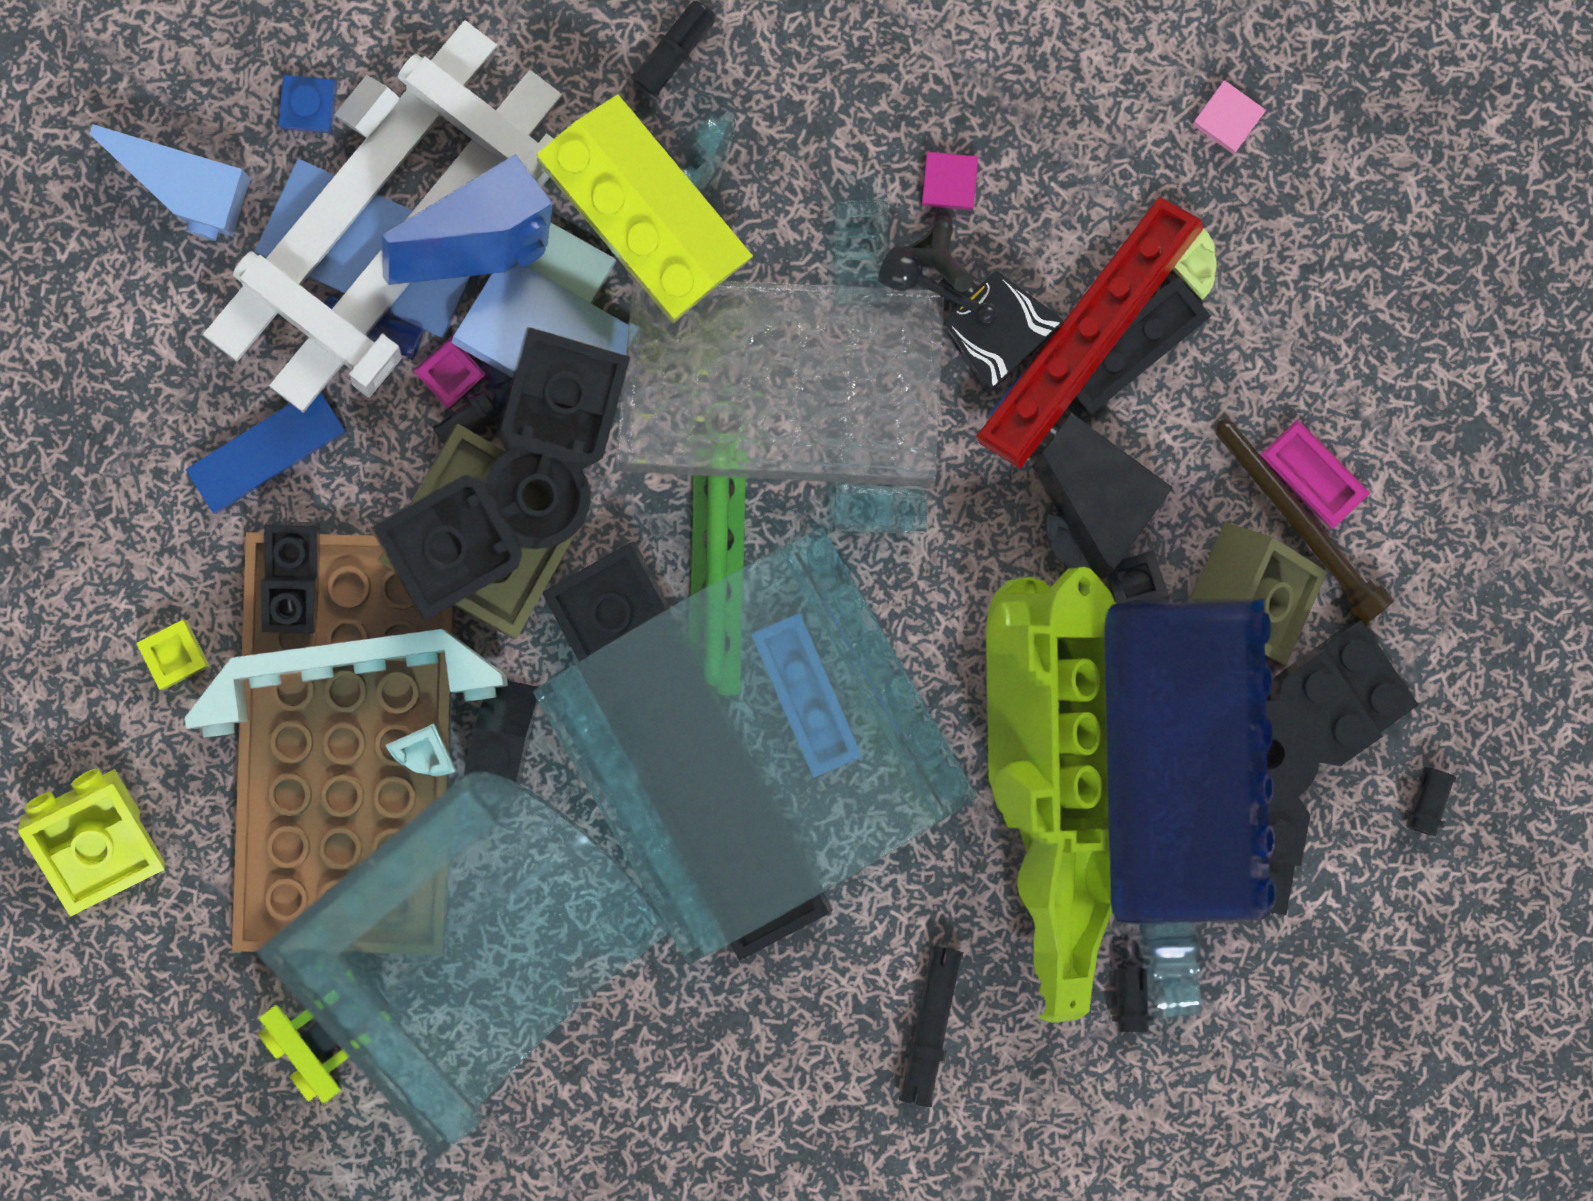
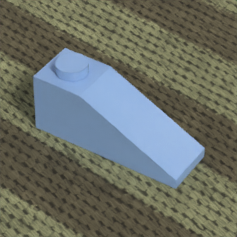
[90,125,251,241]

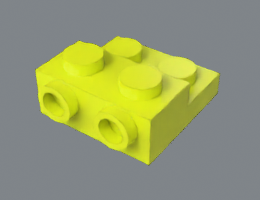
[18,768,165,917]

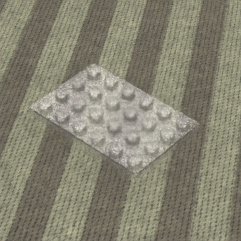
[616,277,944,487]

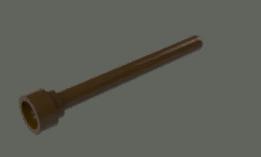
[1215,419,1395,625]

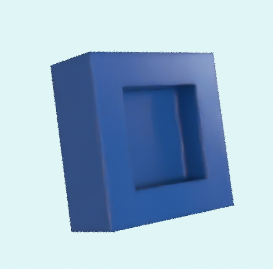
[278,75,337,134]

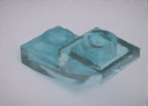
[683,110,737,198]

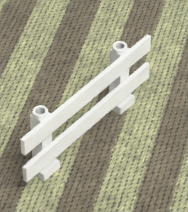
[203,20,562,413]

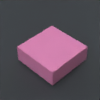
[1192,80,1266,154]

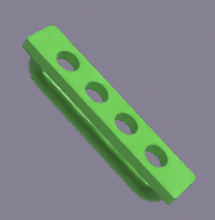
[690,435,746,695]

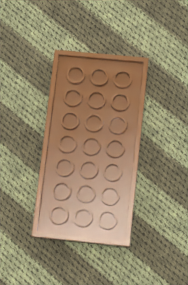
[232,532,455,956]

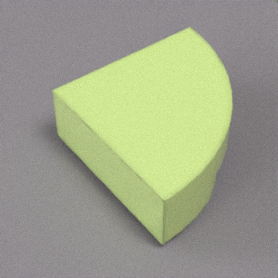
[1171,228,1217,302]

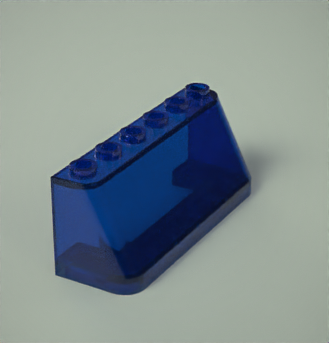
[1104,599,1276,923]

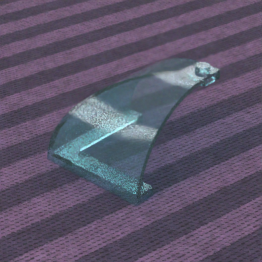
[256,772,673,1157]

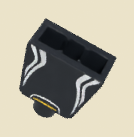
[939,271,1063,395]

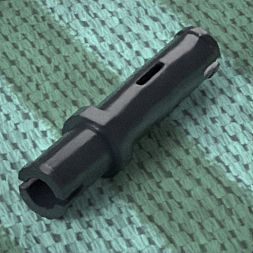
[899,945,964,1107]

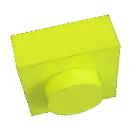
[136,620,210,690]

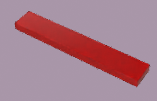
[976,196,1203,469]

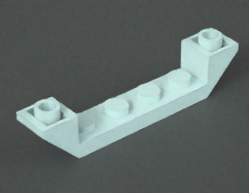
[185,629,508,738]

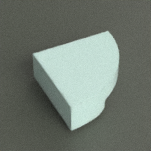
[386,723,457,776]

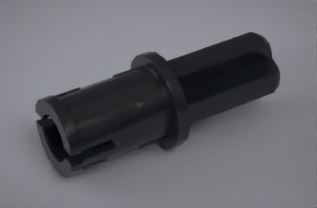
[631,0,716,98]

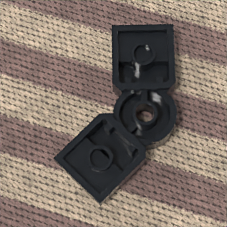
[370,327,630,621]
[1181,619,1418,915]

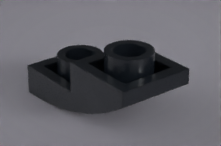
[261,521,320,633]

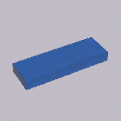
[185,391,347,514]

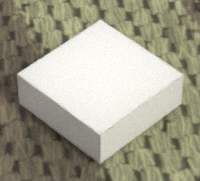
[334,75,399,138]

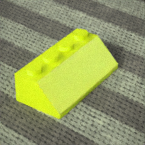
[536,94,753,323]

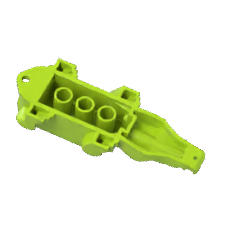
[986,567,1144,1023]

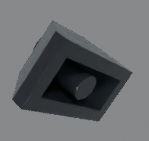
[463,680,541,790]

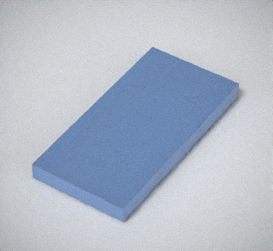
[254,159,473,339]

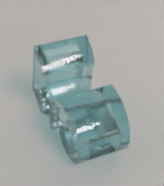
[1141,916,1201,1020]

